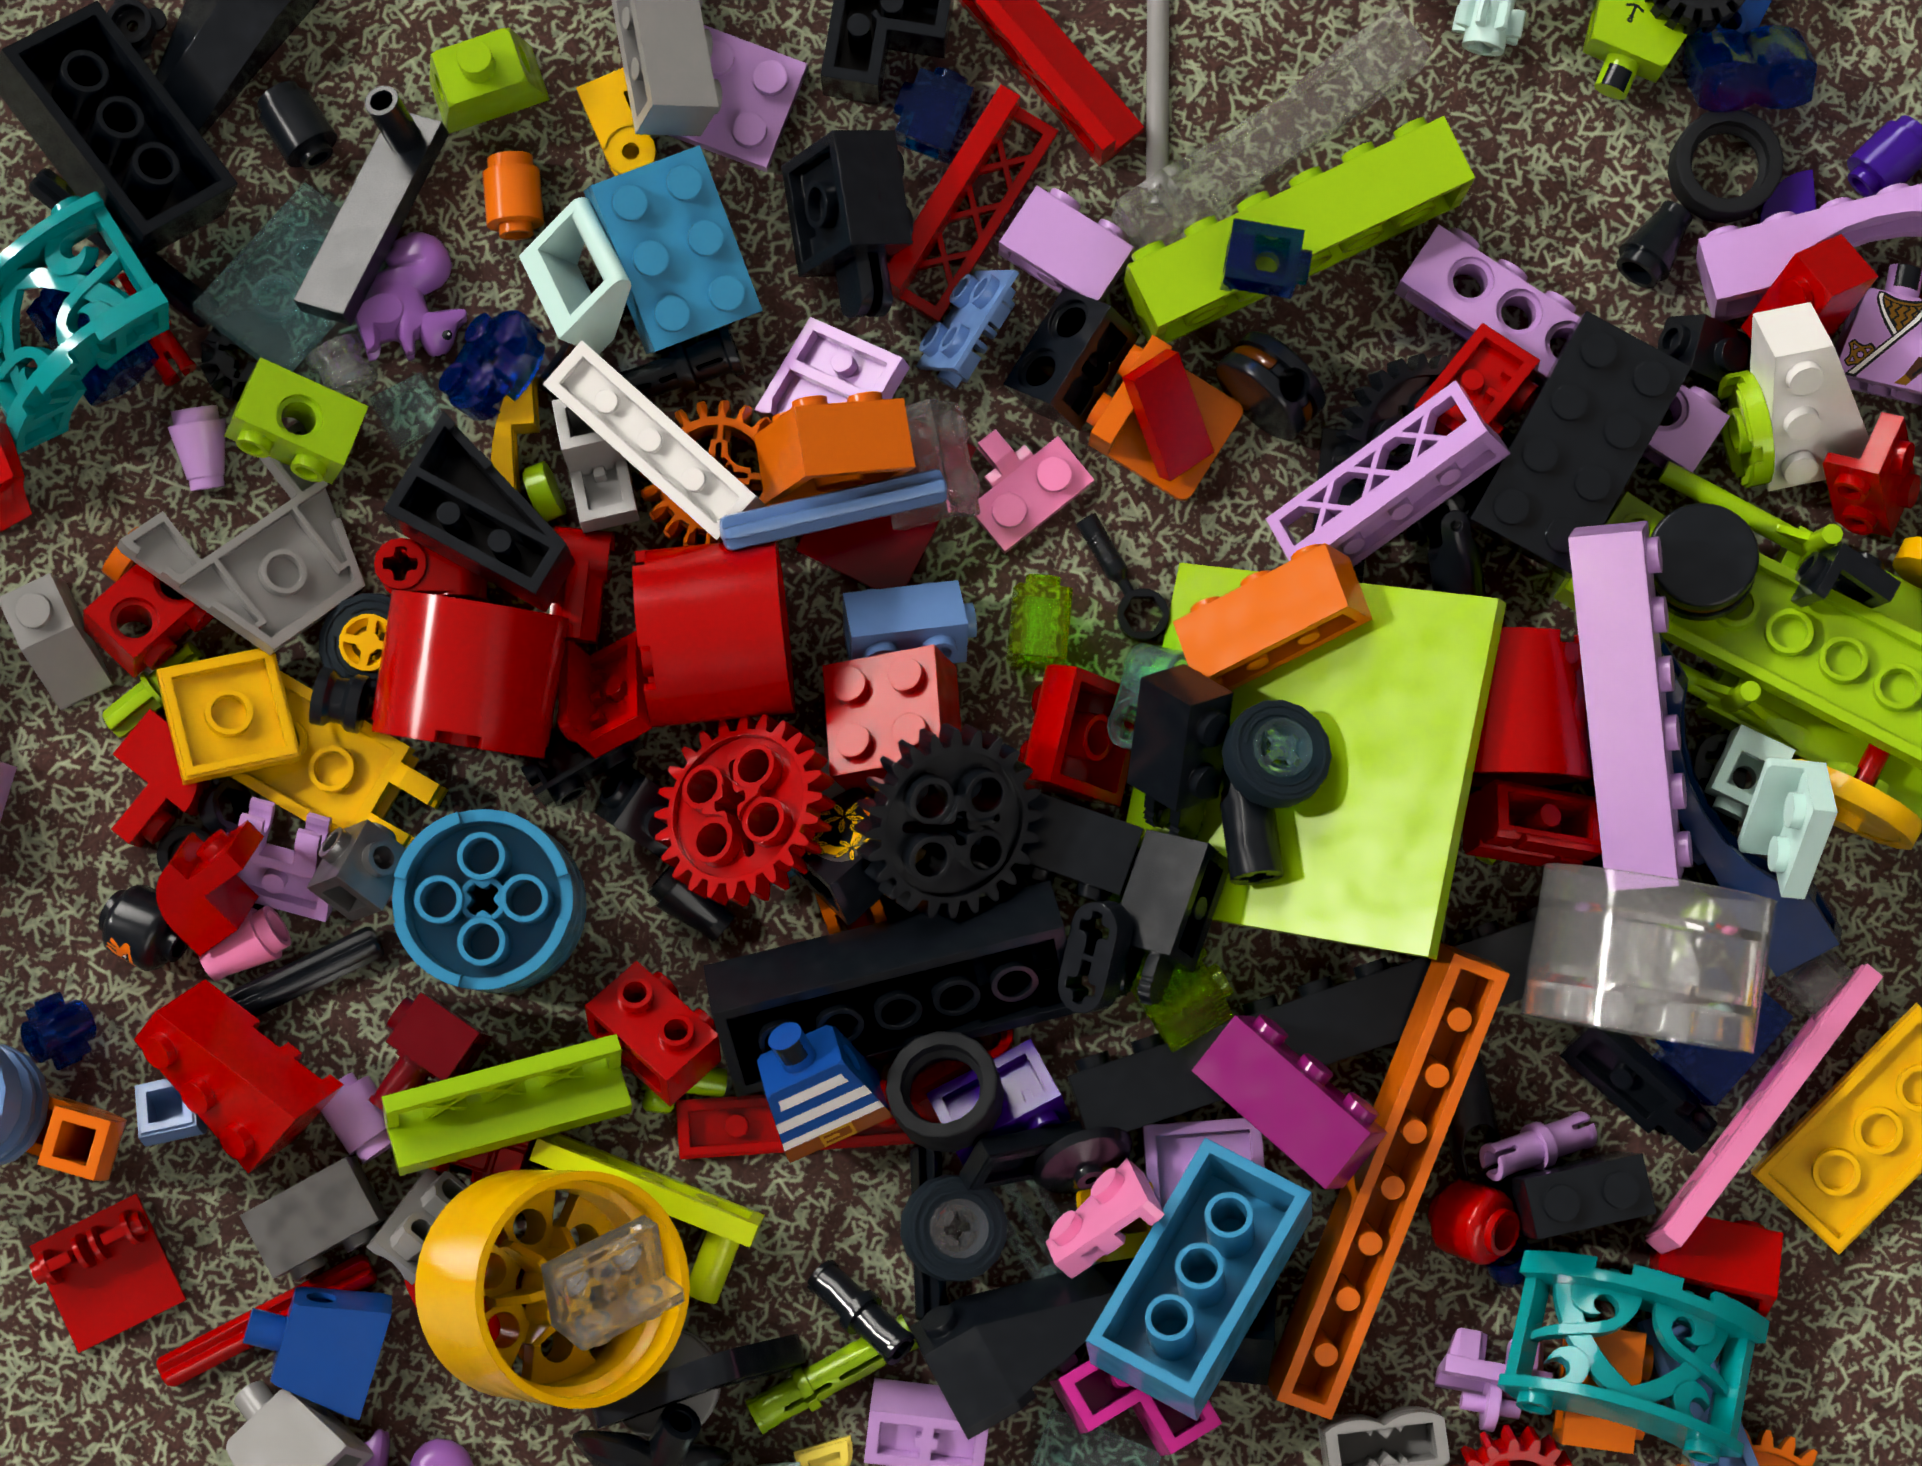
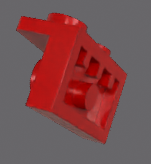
[1414,323,1540,439]

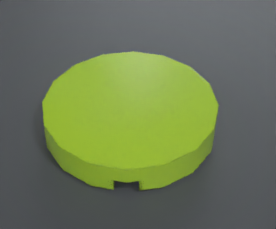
[1718,370,1775,488]

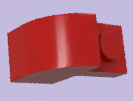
[111,709,209,848]
[156,820,264,956]

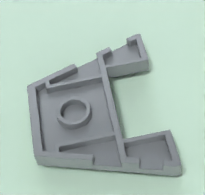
[117,421,366,655]

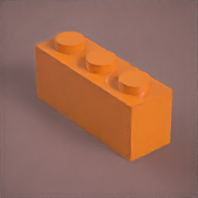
[1173,543,1372,691]

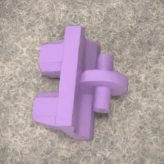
[1434,1328,1553,1432]

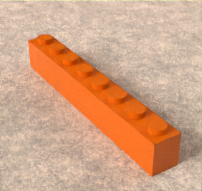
[1268,942,1510,1420]

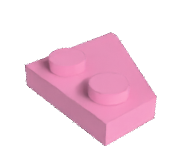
[1046,1158,1165,1279]

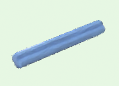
[719,469,947,551]

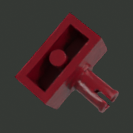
[368,992,492,1111]

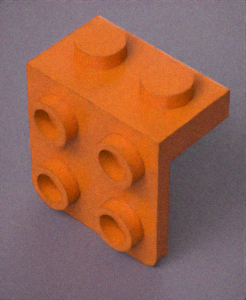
[1086,335,1243,501]

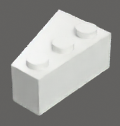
[1750,302,1870,491]

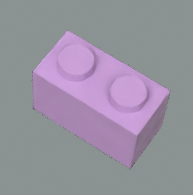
[998,185,1134,302]

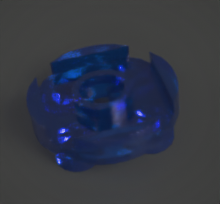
[438,310,545,421]

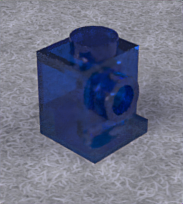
[1220,218,1312,299]

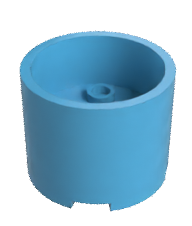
[392,809,587,993]

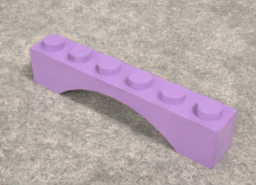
[1696,183,1922,322]

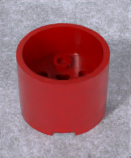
[632,541,795,727]
[371,590,569,758]
[1471,627,1591,787]

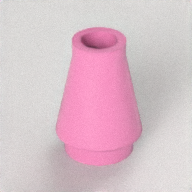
[199,906,291,982]

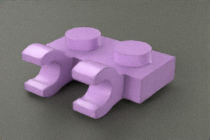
[227,797,333,922]

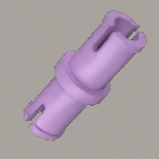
[1479,1111,1597,1181]

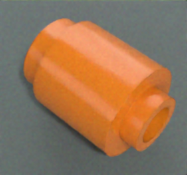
[482,151,544,240]

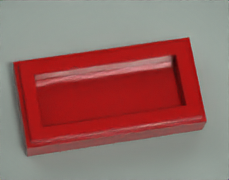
[1122,349,1214,481]

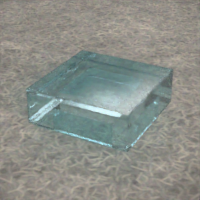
[369,372,442,451]

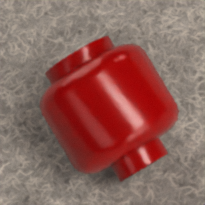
[1428,1180,1520,1265]

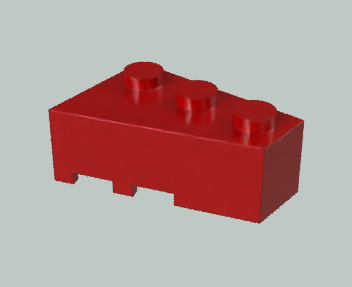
[134,979,344,1174]

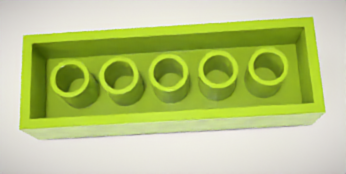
[1122,116,1475,343]

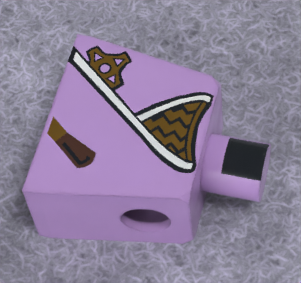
[1835,264,1922,406]

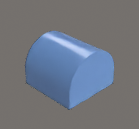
[134,1078,207,1147]

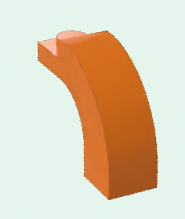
[26,1093,127,1181]

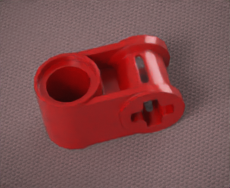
[374,538,488,602]

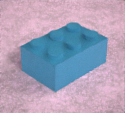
[584,145,763,354]

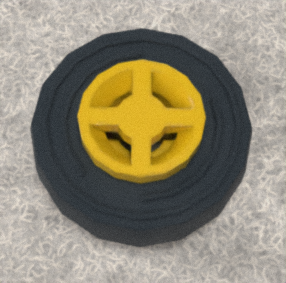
[319,593,391,697]

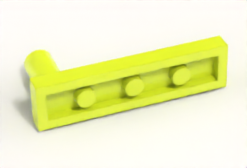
[529,1133,765,1304]

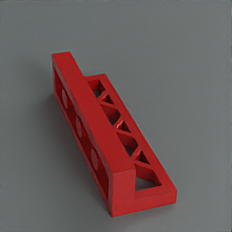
[958,0,1145,167]
[888,84,1059,322]

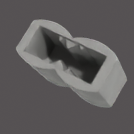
[1318,1406,1450,1466]

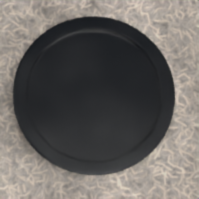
[1032,1127,1133,1194]

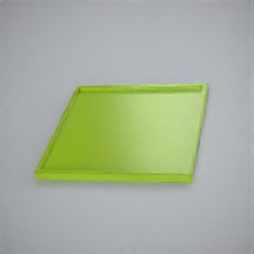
[1110,563,1507,960]

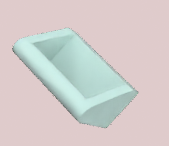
[519,197,631,354]

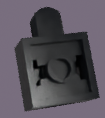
[781,130,913,318]

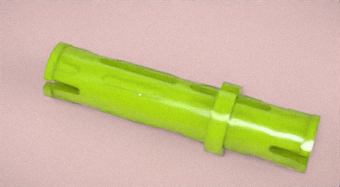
[745,1314,919,1434]

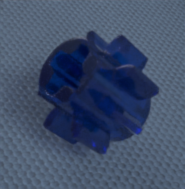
[20,992,96,1070]

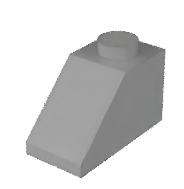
[0,573,114,710]

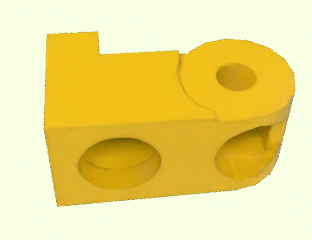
[576,68,659,176]

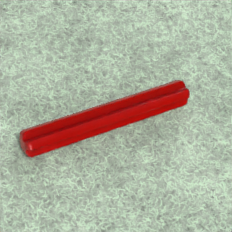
[156,1254,377,1387]

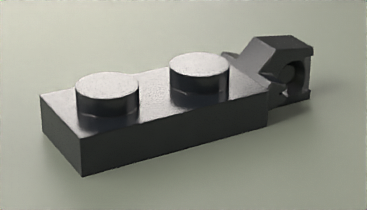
[1559,1012,1717,1154]

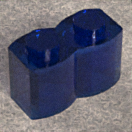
[1682,25,1817,112]

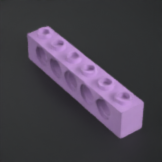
[1394,224,1730,473]

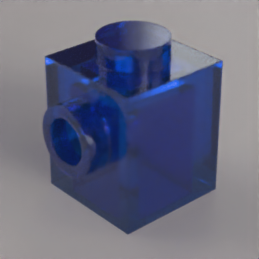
[893,67,974,164]

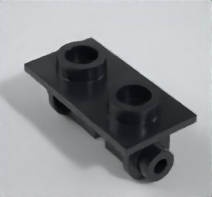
[520,736,645,806]

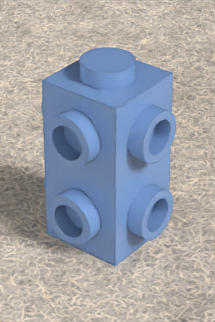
[843,580,977,663]

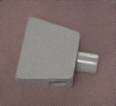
[226,1381,374,1466]

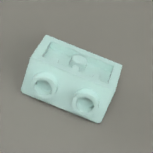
[1737,757,1838,899]

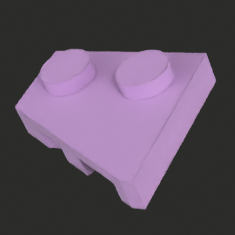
[754,317,910,421]

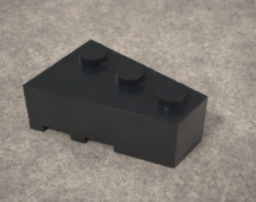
[382,411,576,612]

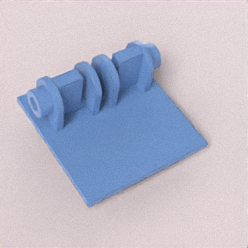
[916,270,1019,389]

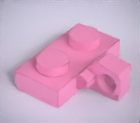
[968,429,1094,554]

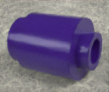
[1847,115,1922,197]

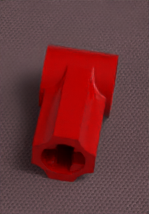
[549,526,615,644]

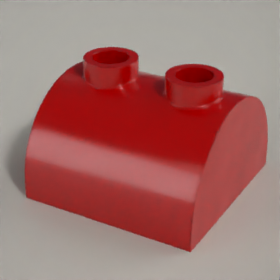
[1018,664,1139,807]

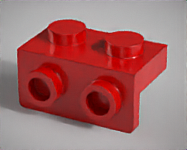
[1823,412,1921,538]
[557,631,652,759]

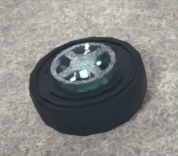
[1222,700,1332,808]

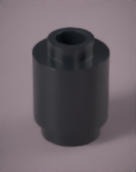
[257,80,337,169]

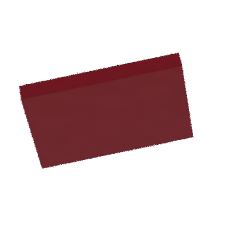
[796,414,977,589]

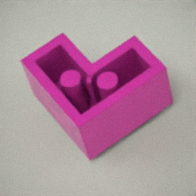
[1050,1359,1222,1456]

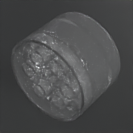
[1520,863,1778,1054]

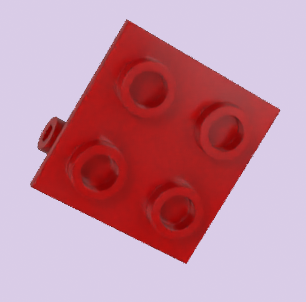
[29,1193,187,1353]

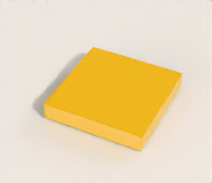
[156,648,301,786]

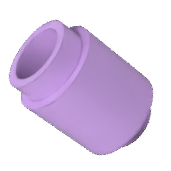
[321,1072,391,1164]

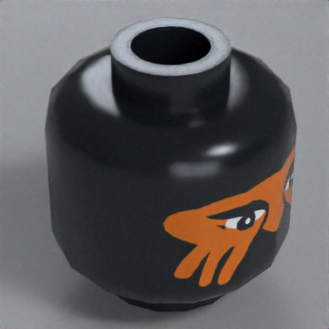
[98,885,188,971]

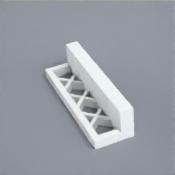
[543,340,766,543]

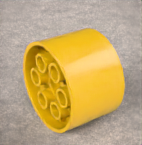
[415,1169,690,1409]

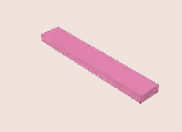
[1645,963,1883,1254]

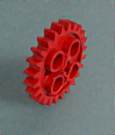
[654,714,836,906]

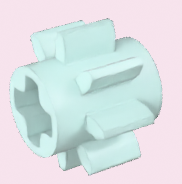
[1452,0,1527,56]

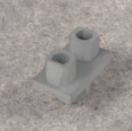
[366,1168,467,1285]

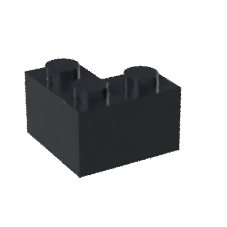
[821,0,954,104]

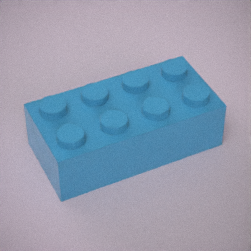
[1085,1138,1313,1421]

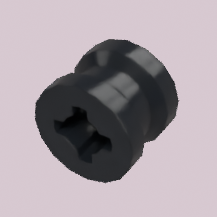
[309,667,371,734]

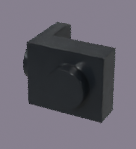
[1658,314,1751,390]
[1791,543,1901,609]
[595,767,669,858]

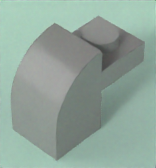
[551,399,640,533]

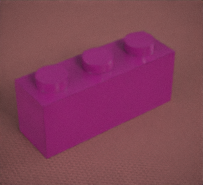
[1191,1014,1388,1190]

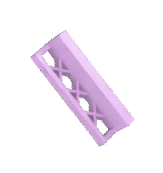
[1265,380,1511,567]

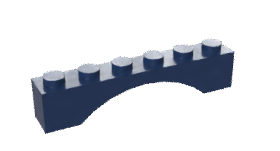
[1659,633,1842,977]

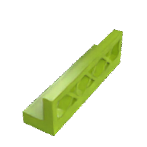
[382,1034,632,1176]

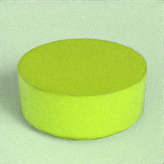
[522,461,566,522]

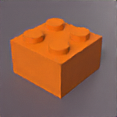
[754,391,916,504]

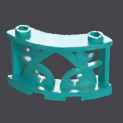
[0,191,170,454]
[1497,1250,1770,1464]

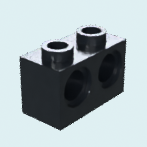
[1003,288,1140,431]

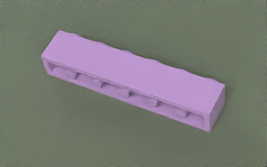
[1568,521,1693,891]

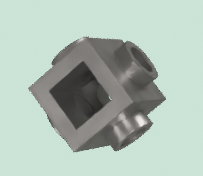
[307,819,406,921]

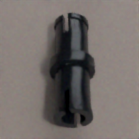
[807,1260,915,1365]

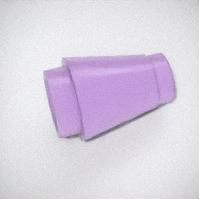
[168,405,226,491]

